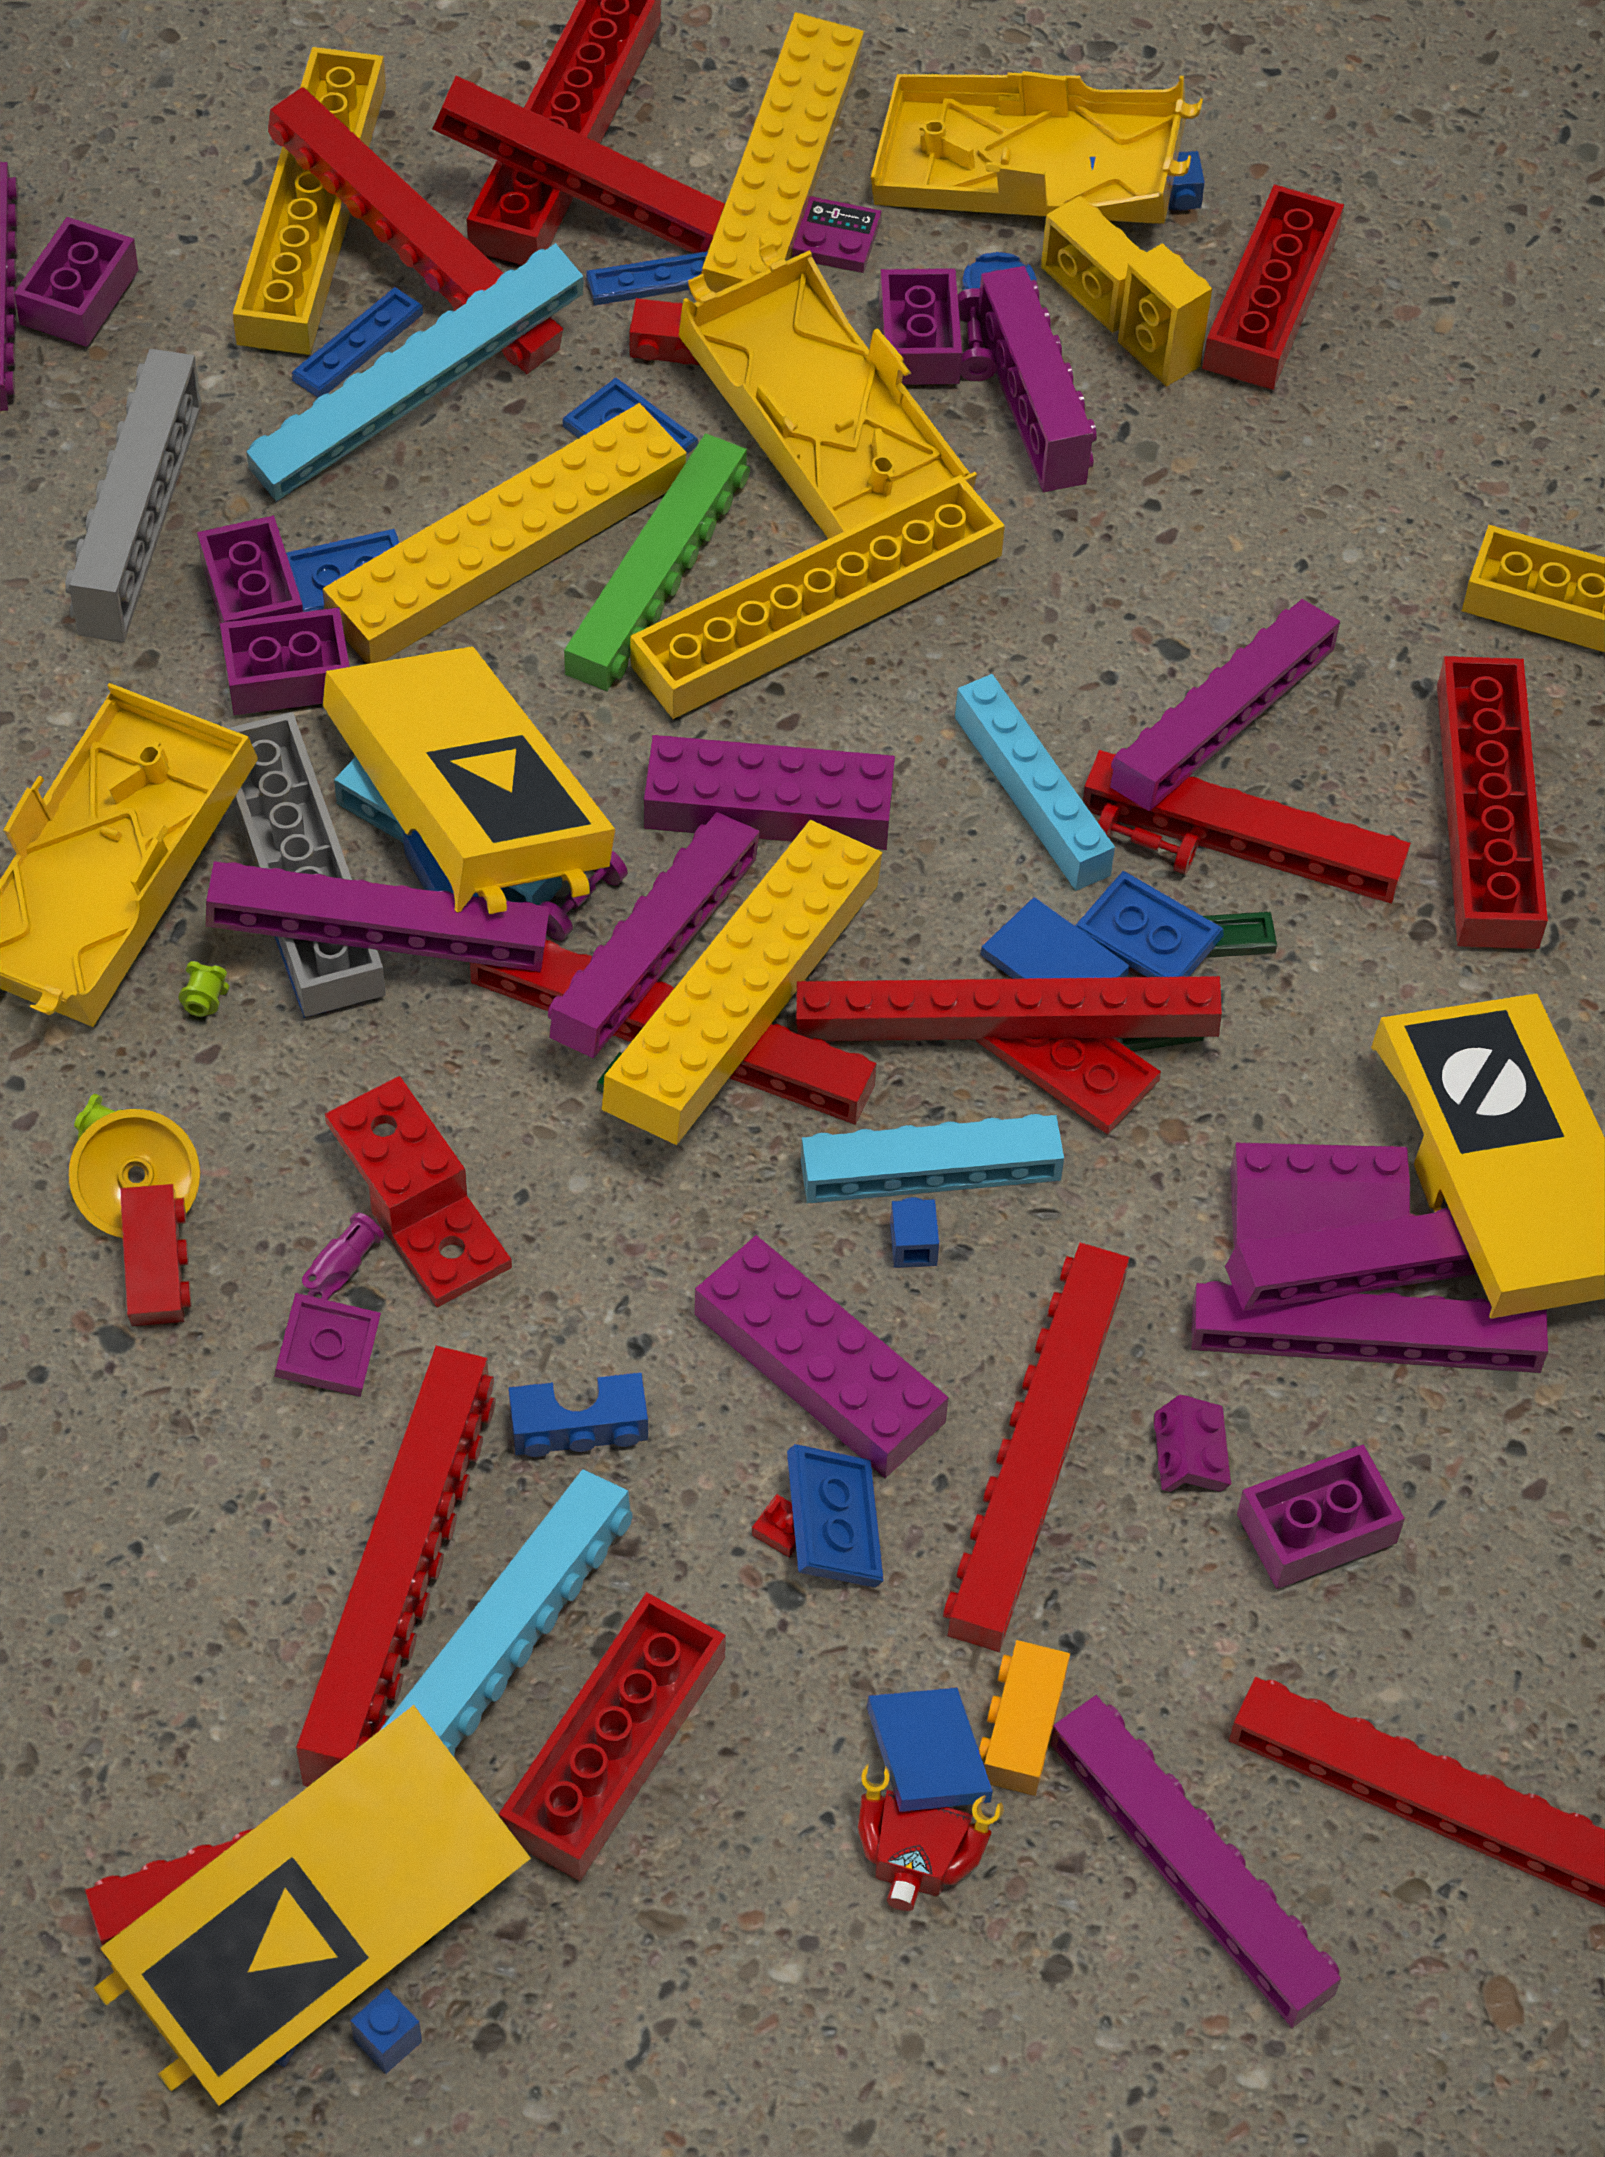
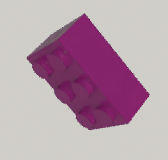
[14,217,139,347]
[879,268,962,385]
[197,515,303,623]
[220,607,350,715]
[1237,1444,1405,1589]

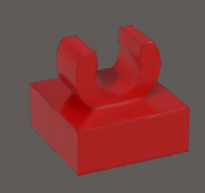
[752,1494,796,1558]

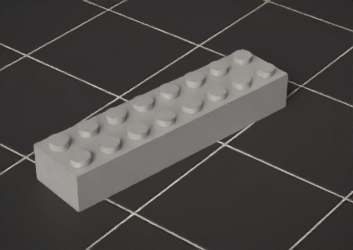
[65,349,202,642]
[228,712,386,1017]

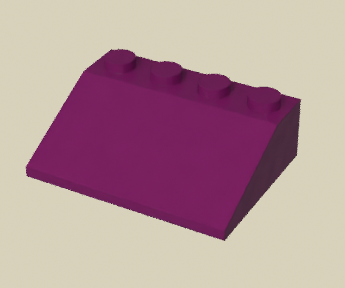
[1230,1142,1410,1248]

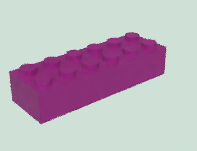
[977,266,1097,493]
[644,735,895,850]
[695,1235,949,1479]

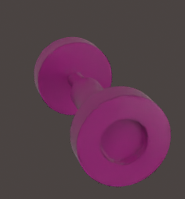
[958,288,997,381]
[540,850,628,941]

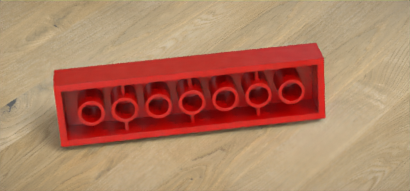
[1437,656,1548,949]

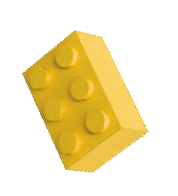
[1041,195,1146,333]
[1118,243,1212,387]

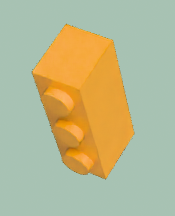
[979,1640,1070,1796]

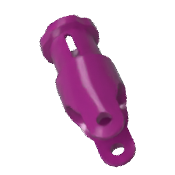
[302,1212,384,1300]

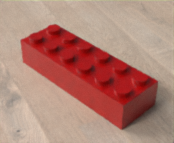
[1202,184,1345,390]
[498,1592,726,1881]

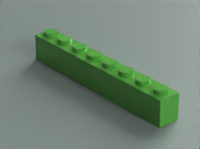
[564,433,750,691]

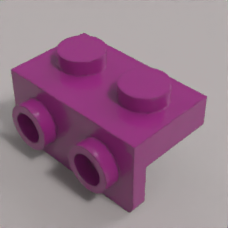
[1154,1394,1231,1492]

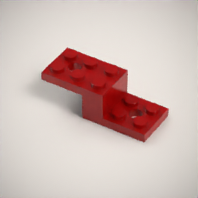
[325,1076,512,1308]

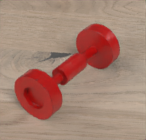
[1098,803,1200,875]

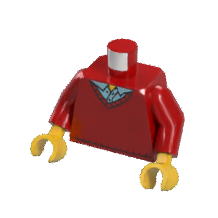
[857,1764,1004,1911]

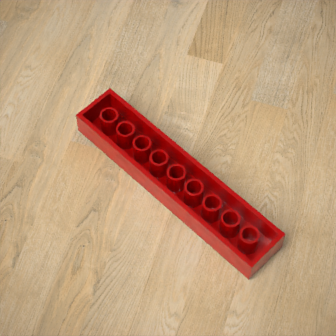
[466,0,661,265]
[296,1345,496,1787]

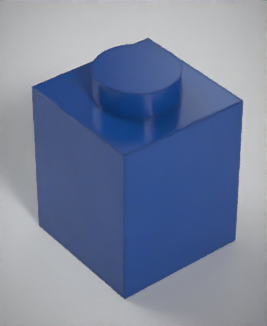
[890,1197,939,1268]
[350,1988,422,2074]

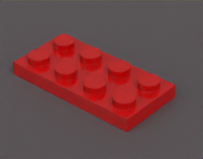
[976,1037,1161,1135]

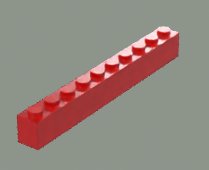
[268,86,564,374]
[470,940,877,1125]
[796,976,1222,1041]
[943,1242,1130,1653]
[1229,1677,1605,1907]

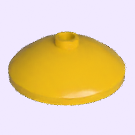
[69,1109,201,1238]

